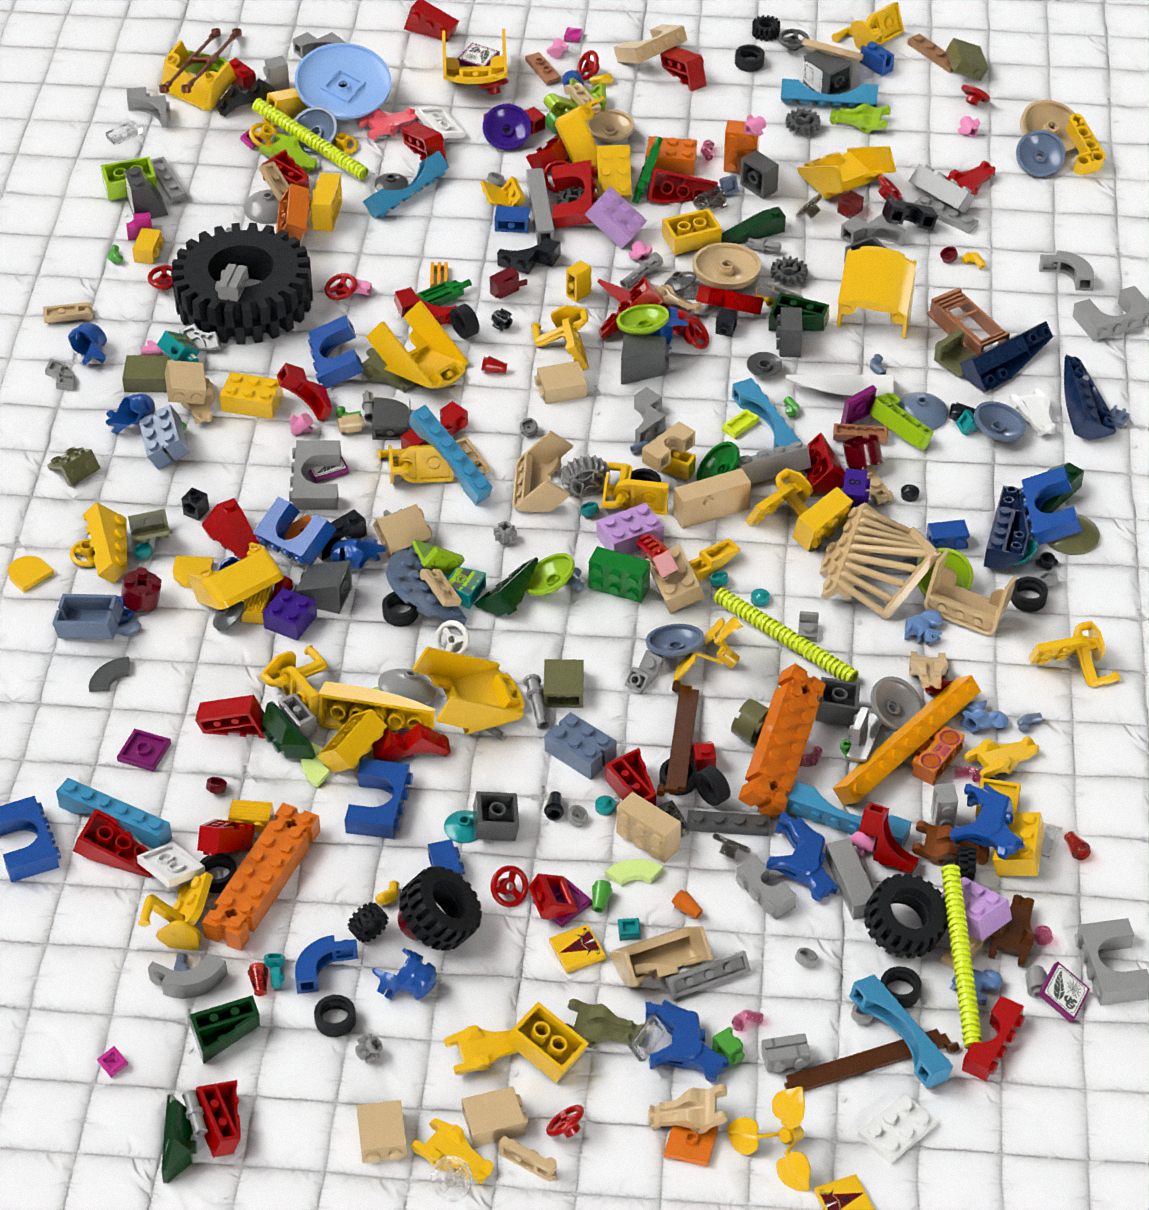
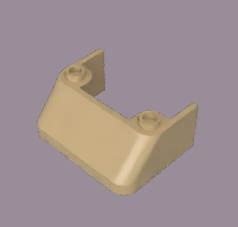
[512,430,573,512]
[924,549,1017,635]
[609,926,713,988]

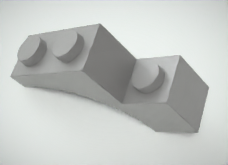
[293,32,346,59]
[127,87,171,128]
[840,215,906,246]
[634,387,665,444]

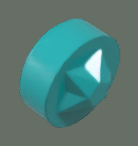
[580,502,599,516]
[133,542,153,560]
[709,571,729,586]
[751,589,770,607]
[595,795,616,816]
[264,953,285,968]
[271,966,285,988]

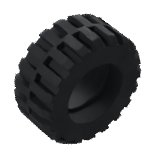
[399,866,482,951]
[864,873,949,959]

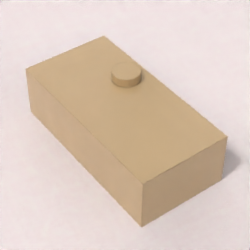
[673,468,751,529]

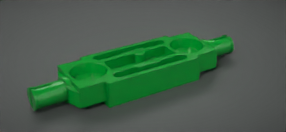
[632,137,663,203]
[417,279,472,306]

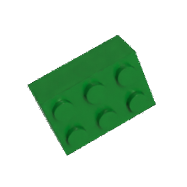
[588,546,650,603]

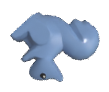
[904,609,943,644]
[960,700,1009,733]
[950,969,1003,1006]

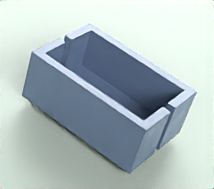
[139,404,190,469]
[52,594,123,640]
[544,712,617,780]

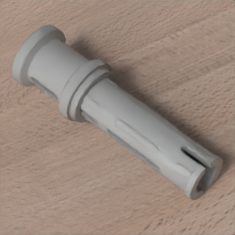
[620,252,663,289]
[523,674,549,729]

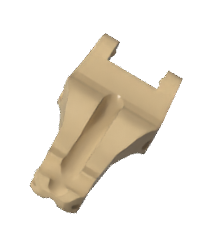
[652,284,703,314]
[181,378,215,424]
[909,651,949,689]
[648,1084,728,1134]

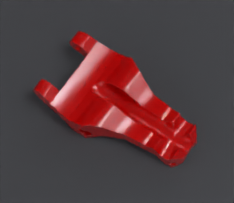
[946,161,996,195]

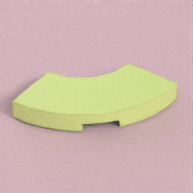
[301,742,330,787]
[605,859,663,886]

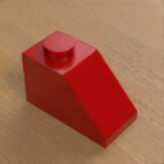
[691,741,716,772]

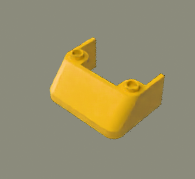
[161,40,236,111]
[555,96,604,168]
[187,542,284,610]

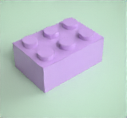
[584,186,647,249]
[596,503,664,555]
[941,877,1012,941]

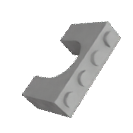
[1073,286,1149,341]
[289,440,341,510]
[1074,918,1149,1006]

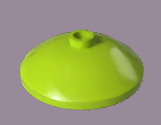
[616,304,669,335]
[917,548,973,597]
[526,553,575,596]

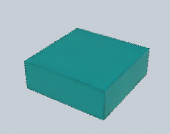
[618,918,641,941]

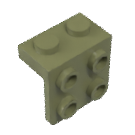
[934,329,976,376]
[47,447,101,486]
[127,509,173,543]

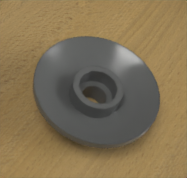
[375,173,408,191]
[664,271,696,292]
[747,352,782,377]
[213,601,245,631]

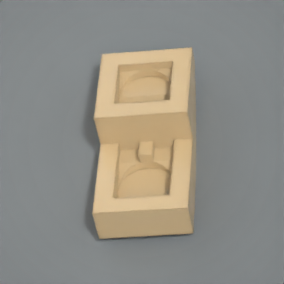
[632,963,679,981]

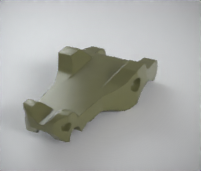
[362,347,414,392]
[565,999,644,1048]

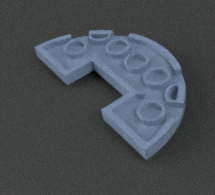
[386,546,467,625]

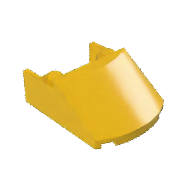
[442,29,507,84]
[797,146,896,199]
[837,246,917,338]
[366,301,468,388]
[412,647,525,735]

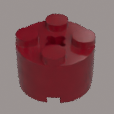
[843,434,883,470]
[121,567,162,613]

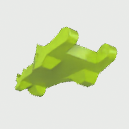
[829,103,891,134]
[259,133,317,174]

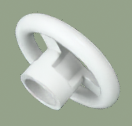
[435,620,470,655]

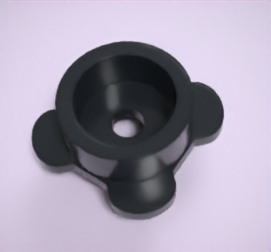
[1035,552,1058,571]

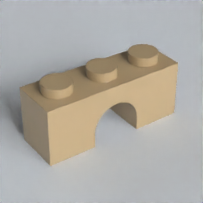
[642,421,696,472]

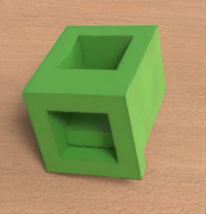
[712,1026,745,1066]

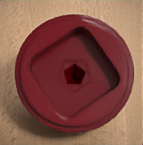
[940,246,958,263]
[206,777,227,794]

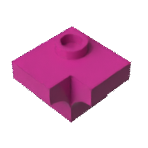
[126,212,152,241]

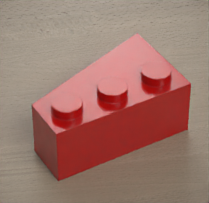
[404,0,459,42]
[660,46,707,92]
[401,122,447,162]
[526,134,570,171]
[262,149,310,193]
[195,695,265,739]
[605,748,656,806]
[197,819,255,856]
[195,1080,241,1158]

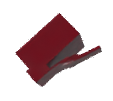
[489,267,527,299]

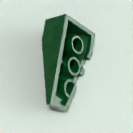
[721,206,786,244]
[1025,463,1084,515]
[474,557,538,616]

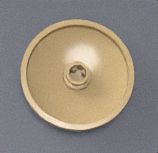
[801,38,864,62]
[1020,100,1077,154]
[693,243,761,290]

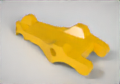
[964,736,1039,779]
[444,1025,518,1075]
[410,1118,493,1185]

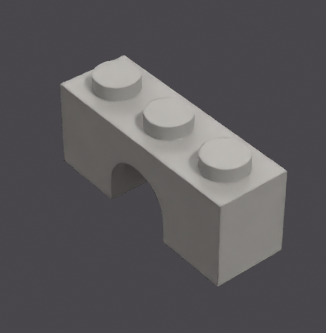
[736,856,797,920]

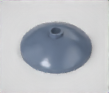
[294,107,338,153]
[1016,130,1066,177]
[898,392,948,430]
[974,401,1026,442]
[646,624,704,658]

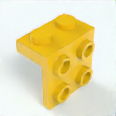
[480,176,526,207]

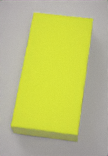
[722,409,760,439]

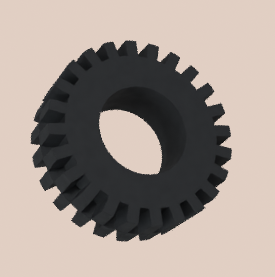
[171,223,313,345]

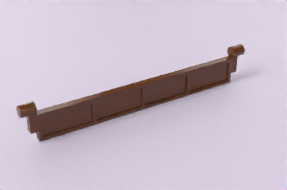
[657,680,699,797]
[784,1029,960,1092]

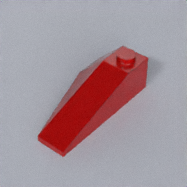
[805,432,845,495]
[202,498,259,559]
[73,808,153,878]

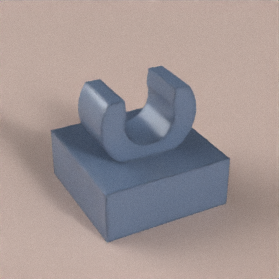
[719,175,739,196]
[1110,405,1129,429]

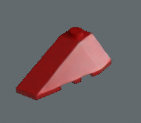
[647,168,718,204]
[598,276,664,338]

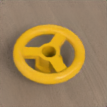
[249,123,278,147]
[331,133,358,155]
[70,539,95,567]

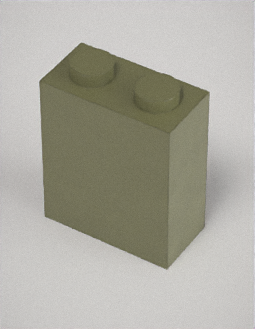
[946,38,989,81]
[122,355,169,392]
[543,659,584,708]

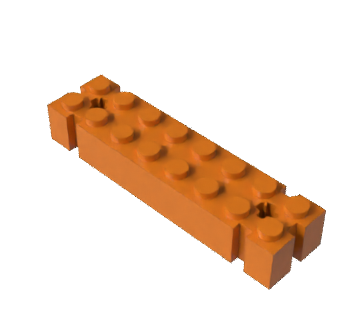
[738,663,826,819]
[202,803,321,951]

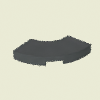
[89,657,130,692]

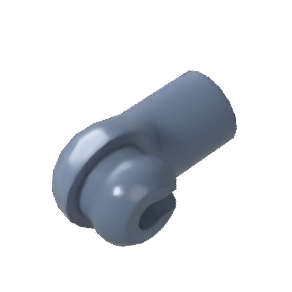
[870,354,886,375]
[630,440,651,454]
[567,567,584,591]
[116,620,141,637]
[1017,713,1042,731]
[174,953,190,971]

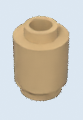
[337,413,365,434]

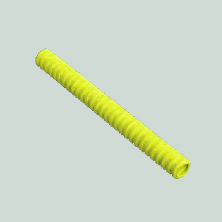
[252,98,369,180]
[714,587,859,682]
[941,864,982,1050]

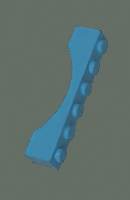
[781,78,878,108]
[363,151,449,218]
[732,378,802,450]
[408,405,493,506]
[56,778,172,849]
[786,782,912,848]
[849,974,953,1089]

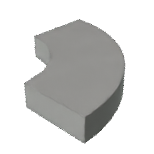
[179,323,222,351]
[45,359,75,391]

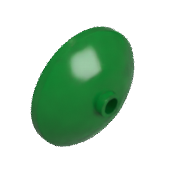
[696,441,740,481]

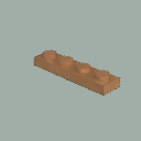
[907,34,953,73]

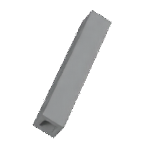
[526,168,554,244]

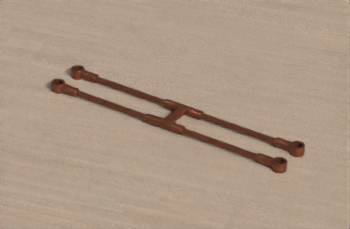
[159,28,242,93]

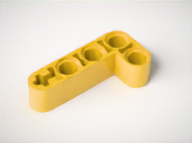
[1066,113,1106,175]

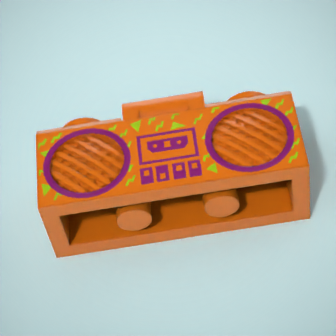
[911,726,965,786]

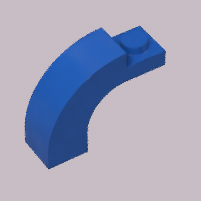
[295,935,358,994]

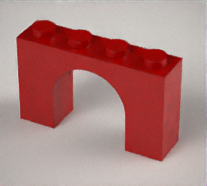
[552,160,598,228]

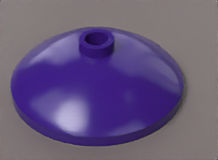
[483,104,531,150]

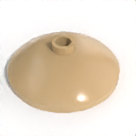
[586,109,634,142]

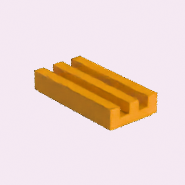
[430,262,448,288]

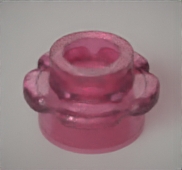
[1034,925,1053,945]

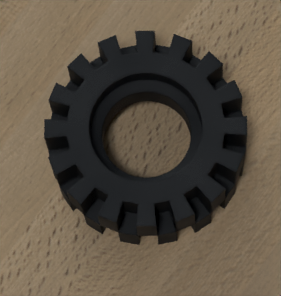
[752,15,780,41]
[955,846,977,881]
[348,902,389,943]

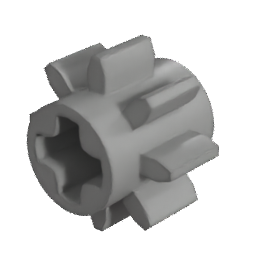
[493,521,517,545]
[355,1034,382,1063]

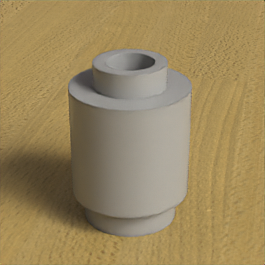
[1025,965,1047,999]

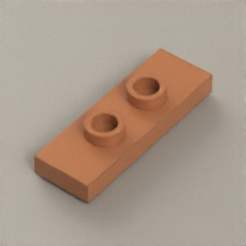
[525,52,561,85]
[833,423,888,444]

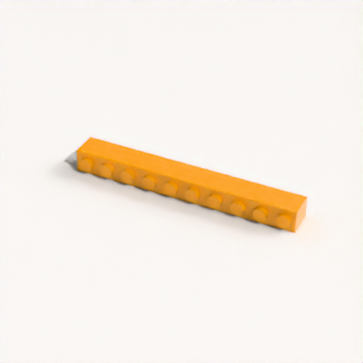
[832,675,981,805]

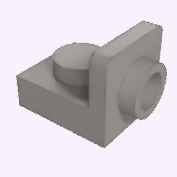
[798,611,819,642]

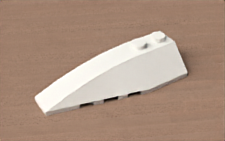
[786,375,894,397]

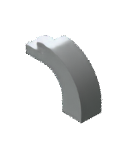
[1039,251,1095,291]
[148,953,228,999]

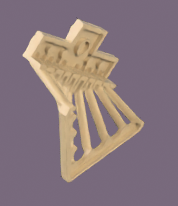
[819,503,941,619]

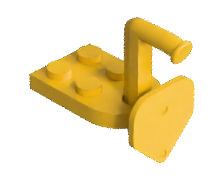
[832,2,905,51]
[531,305,589,370]
[377,445,453,484]
[602,462,669,515]
[745,468,813,526]
[1029,621,1121,687]
[260,645,328,723]
[138,872,213,951]

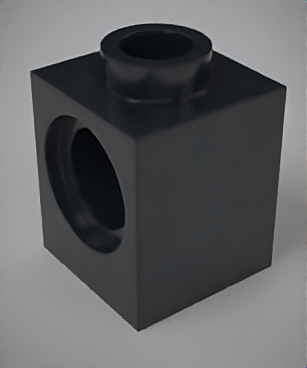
[715,308,738,337]
[181,487,209,521]

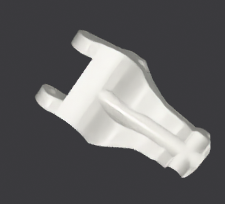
[1009,389,1055,436]

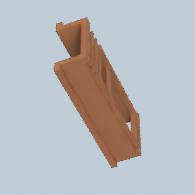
[927,288,1010,354]

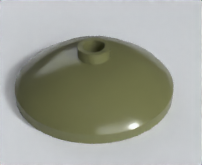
[1047,514,1100,555]

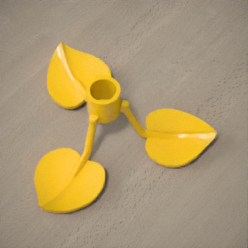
[674,617,743,681]
[726,1086,811,1191]

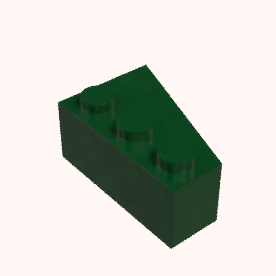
[769,292,830,331]
[189,995,260,1064]

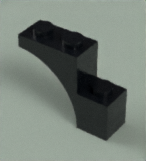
[215,78,275,117]
[497,238,561,275]

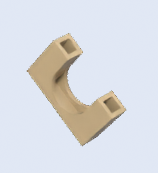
[614,24,688,63]

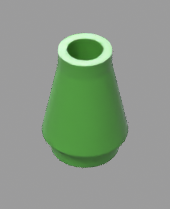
[592,880,612,913]

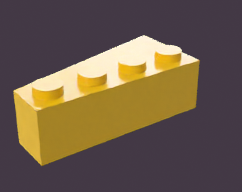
[83,502,127,584]

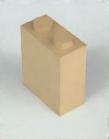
[165,360,207,405]
[534,361,587,404]
[373,504,432,558]
[462,1086,529,1147]
[356,1100,407,1163]

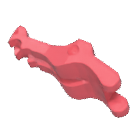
[357,107,418,140]

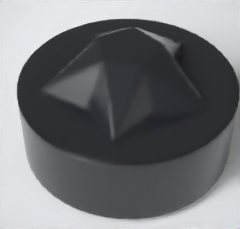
[901,484,919,502]

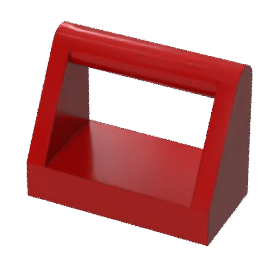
[528,873,578,920]

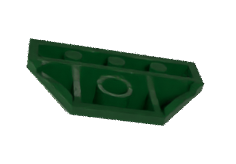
[262,701,316,759]
[161,1094,197,1183]

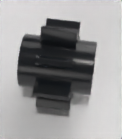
[491,308,513,331]

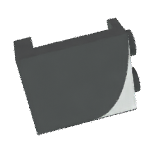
[372,397,411,440]

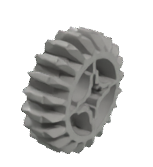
[561,454,611,497]

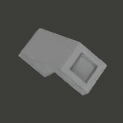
[624,650,665,693]

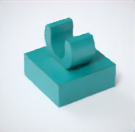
[956,409,979,435]

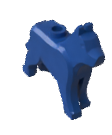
[949,784,1025,860]
[766,811,838,902]
[645,1000,729,1082]

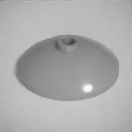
[244,189,279,224]
[378,668,436,705]
[870,676,923,731]

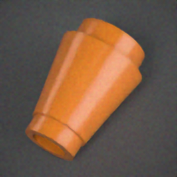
[671,890,703,920]

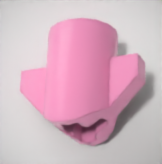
[547,38,568,59]
[744,114,766,136]
[958,116,980,137]
[628,241,653,263]
[349,279,372,296]
[141,340,163,356]
[290,413,313,436]
[850,831,878,856]

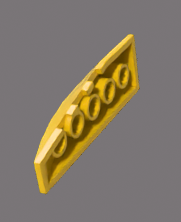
[318,681,435,731]

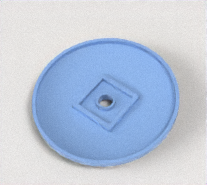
[295,43,391,119]

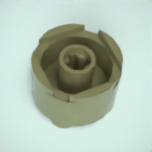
[731,699,769,747]

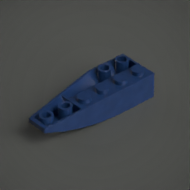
[959,321,1053,392]
[1064,355,1116,441]
[983,486,1029,570]

